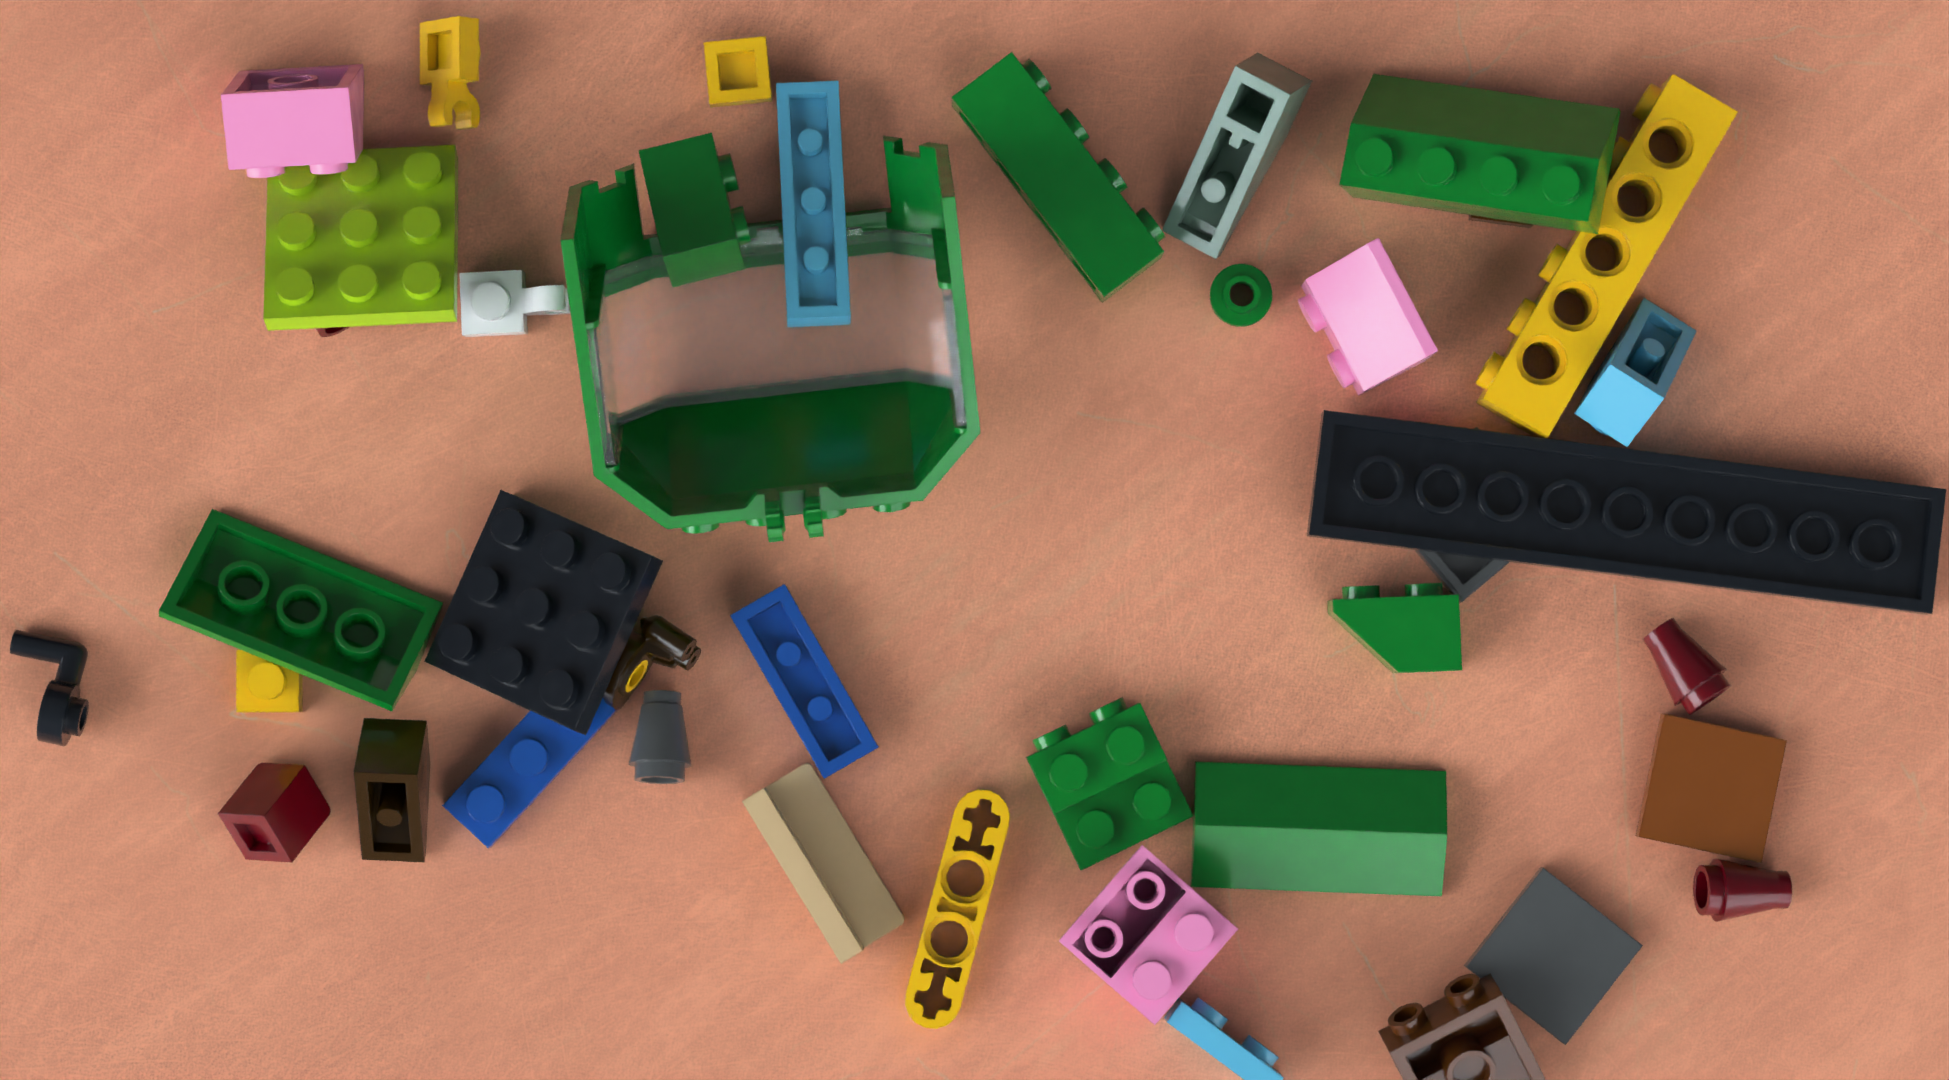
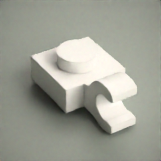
[459,270,570,337]

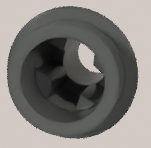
[629,690,691,784]

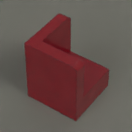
[218,763,331,863]

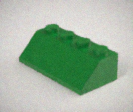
[1339,74,1621,234]

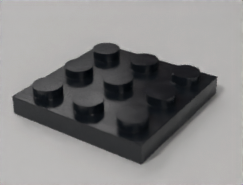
[424,490,663,735]

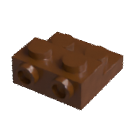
[1378,973,1546,1080]

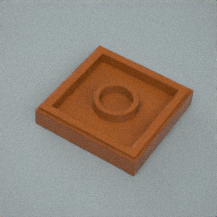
[1635,714,1787,863]

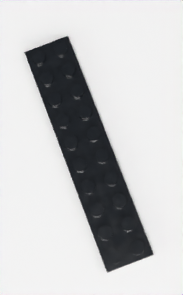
[1307,410,1946,615]

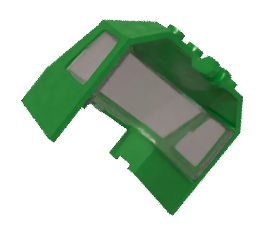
[560,136,981,542]

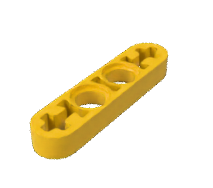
[905,789,1010,1029]

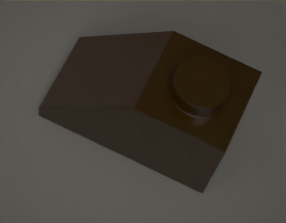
[354,718,430,862]

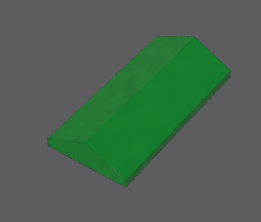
[159,509,443,711]
[1191,761,1447,896]

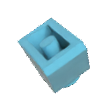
[1574,298,1696,447]

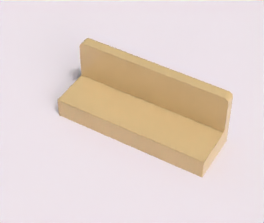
[742,763,905,964]

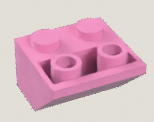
[1059,845,1238,1025]

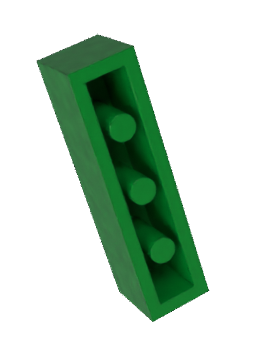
[952,52,1165,303]

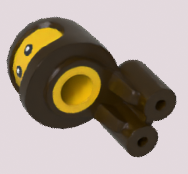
[604,615,701,710]

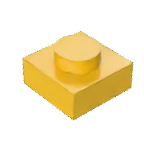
[703,36,773,108]
[236,650,303,713]

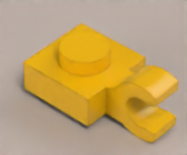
[420,16,481,130]

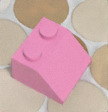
[221,64,364,178]
[1298,238,1438,396]

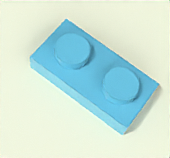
[1164,997,1284,1080]

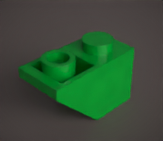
[1327,583,1462,673]

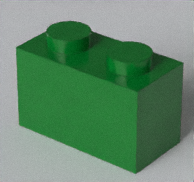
[639,133,752,287]

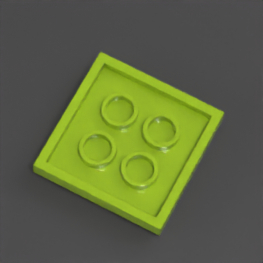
[263,145,458,331]

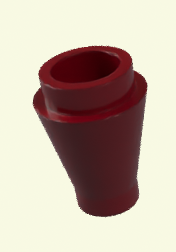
[1643,618,1731,715]
[1693,859,1792,922]

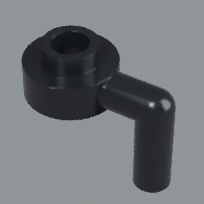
[10,630,89,746]

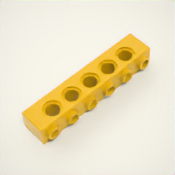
[1475,74,1738,438]

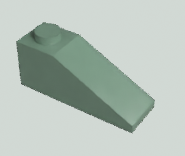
[1162,53,1312,259]

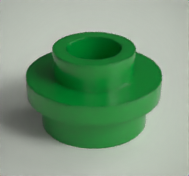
[1209,264,1272,327]

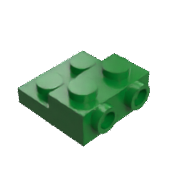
[1026,697,1194,870]

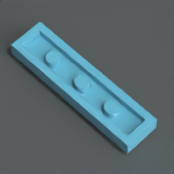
[776,81,851,327]

